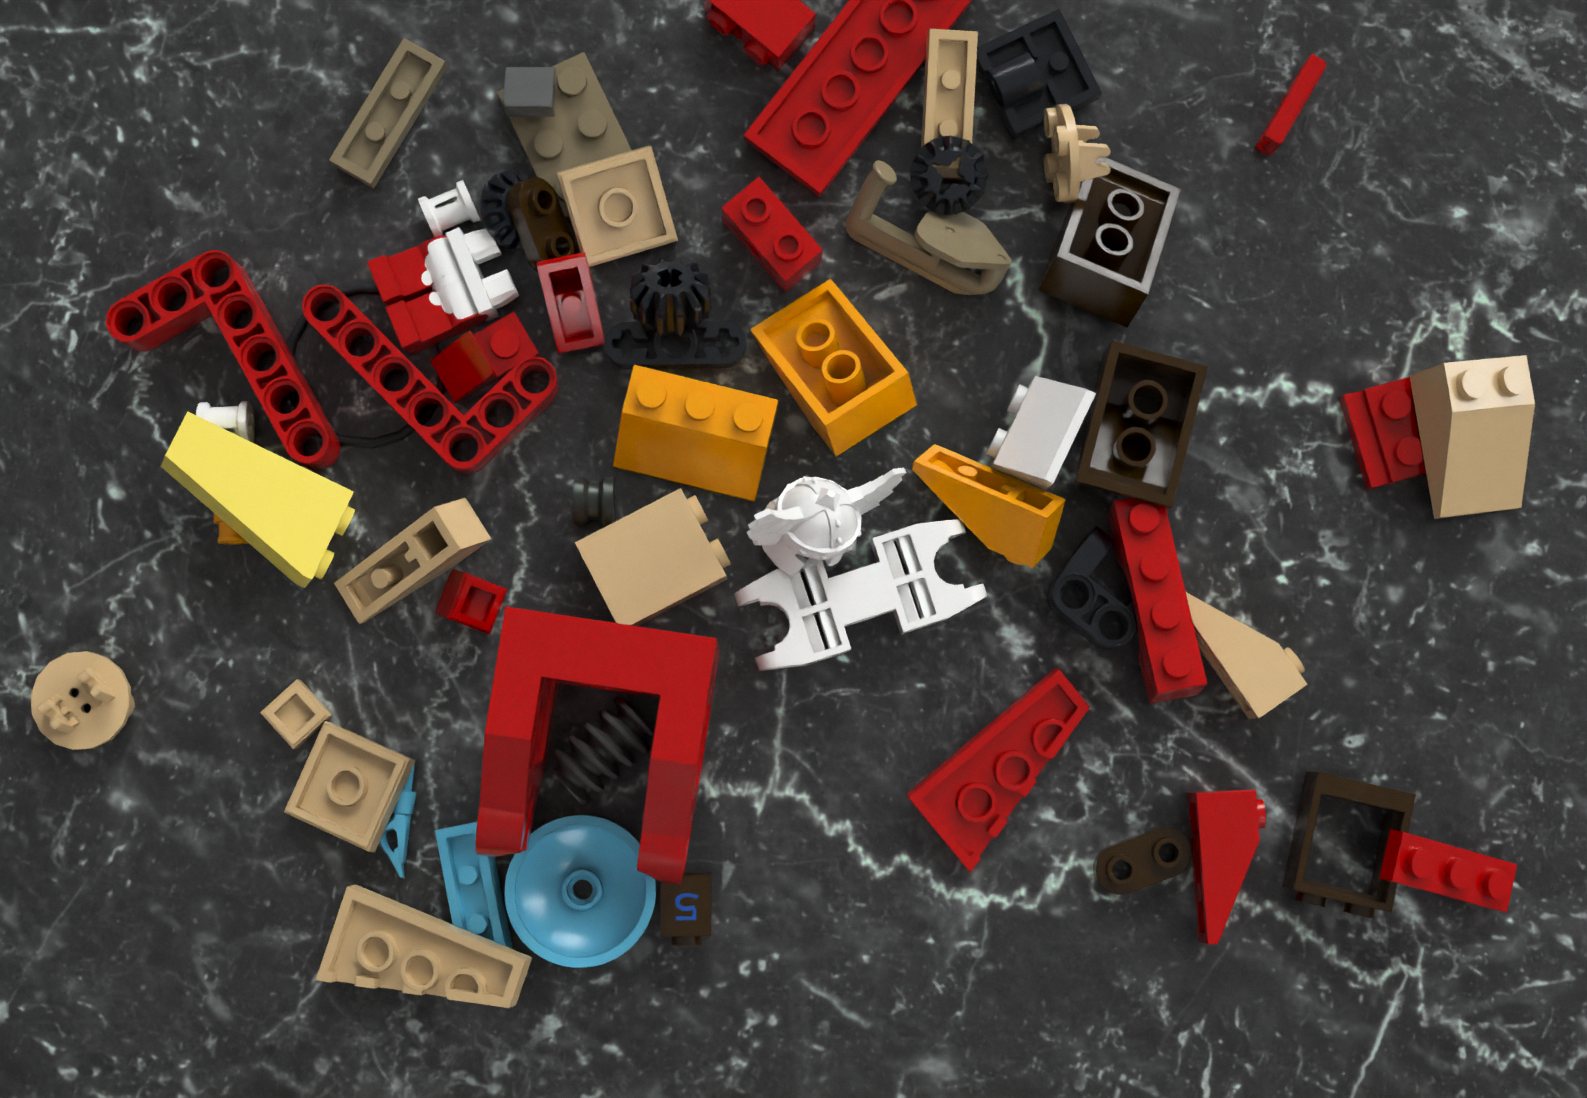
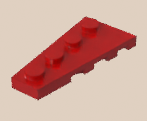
[906,668,1090,873]

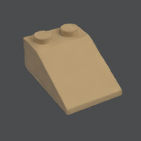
[1409,355,1535,519]

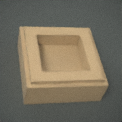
[260,679,333,749]

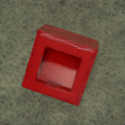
[435,569,507,635]

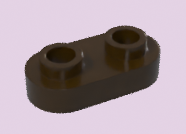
[507,177,576,272]
[1093,827,1192,895]

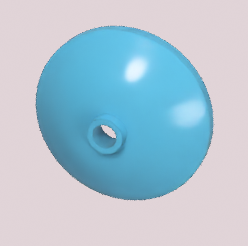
[505,815,656,968]

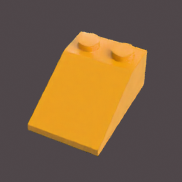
[750,278,917,457]

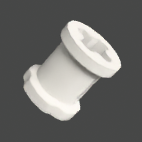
[418,180,480,237]
[196,401,255,443]

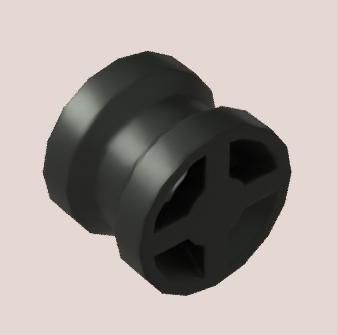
[573,476,616,526]

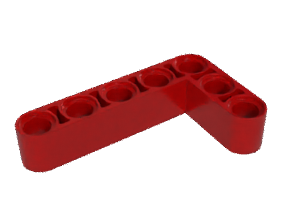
[106,250,340,470]
[302,284,559,475]

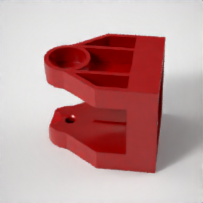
[475,606,720,885]

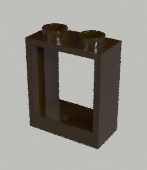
[1282,771,1416,919]

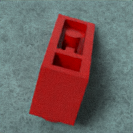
[1187,789,1266,945]

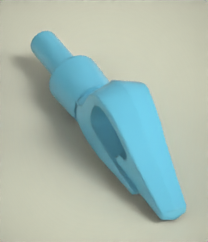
[379,759,417,879]

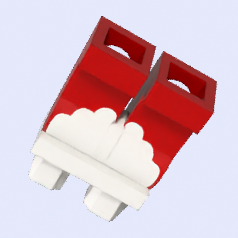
[367,227,519,356]

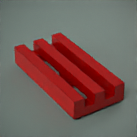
[1254,54,1327,156]

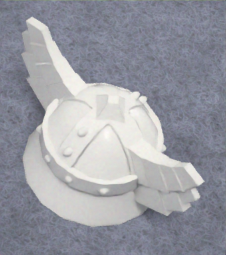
[747,468,907,577]

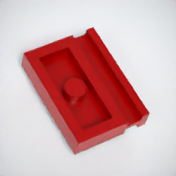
[1339,377,1426,490]

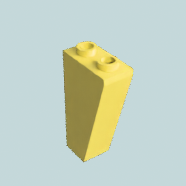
[161,411,355,588]

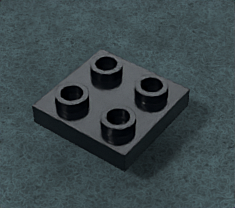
[976,9,1102,139]

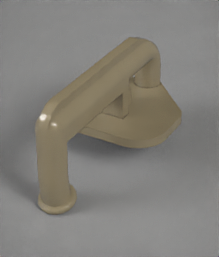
[845,160,1012,295]

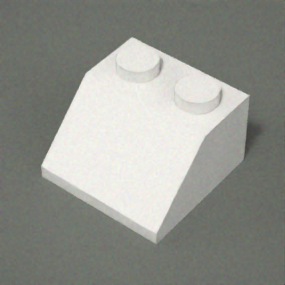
[986,376,1096,491]

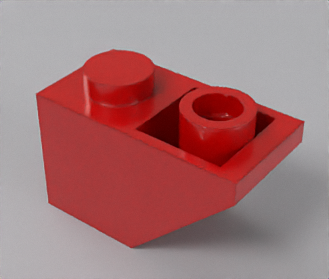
[704,0,816,71]

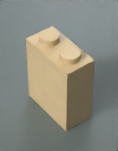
[575,488,731,626]

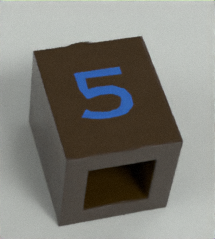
[660,873,712,946]

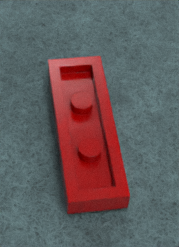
[1379,829,1517,913]

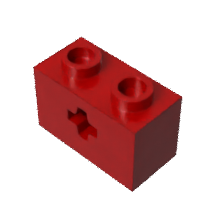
[722,177,823,293]

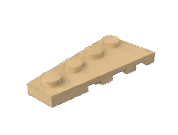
[316,884,532,1008]

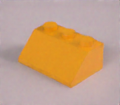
[613,365,778,502]

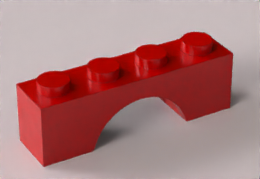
[1107,498,1207,704]

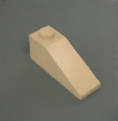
[334,498,491,624]
[1186,592,1308,719]

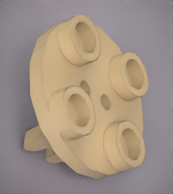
[1043,104,1111,203]
[31,651,135,750]

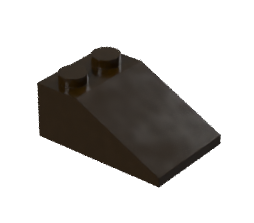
[1038,157,1181,328]
[1074,340,1208,509]

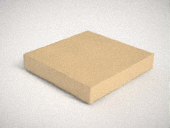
[556,146,678,267]
[284,721,416,852]

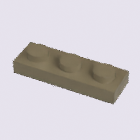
[329,38,448,189]

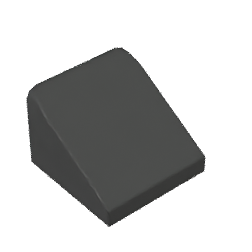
[503,67,555,117]

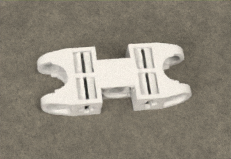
[734,519,988,671]

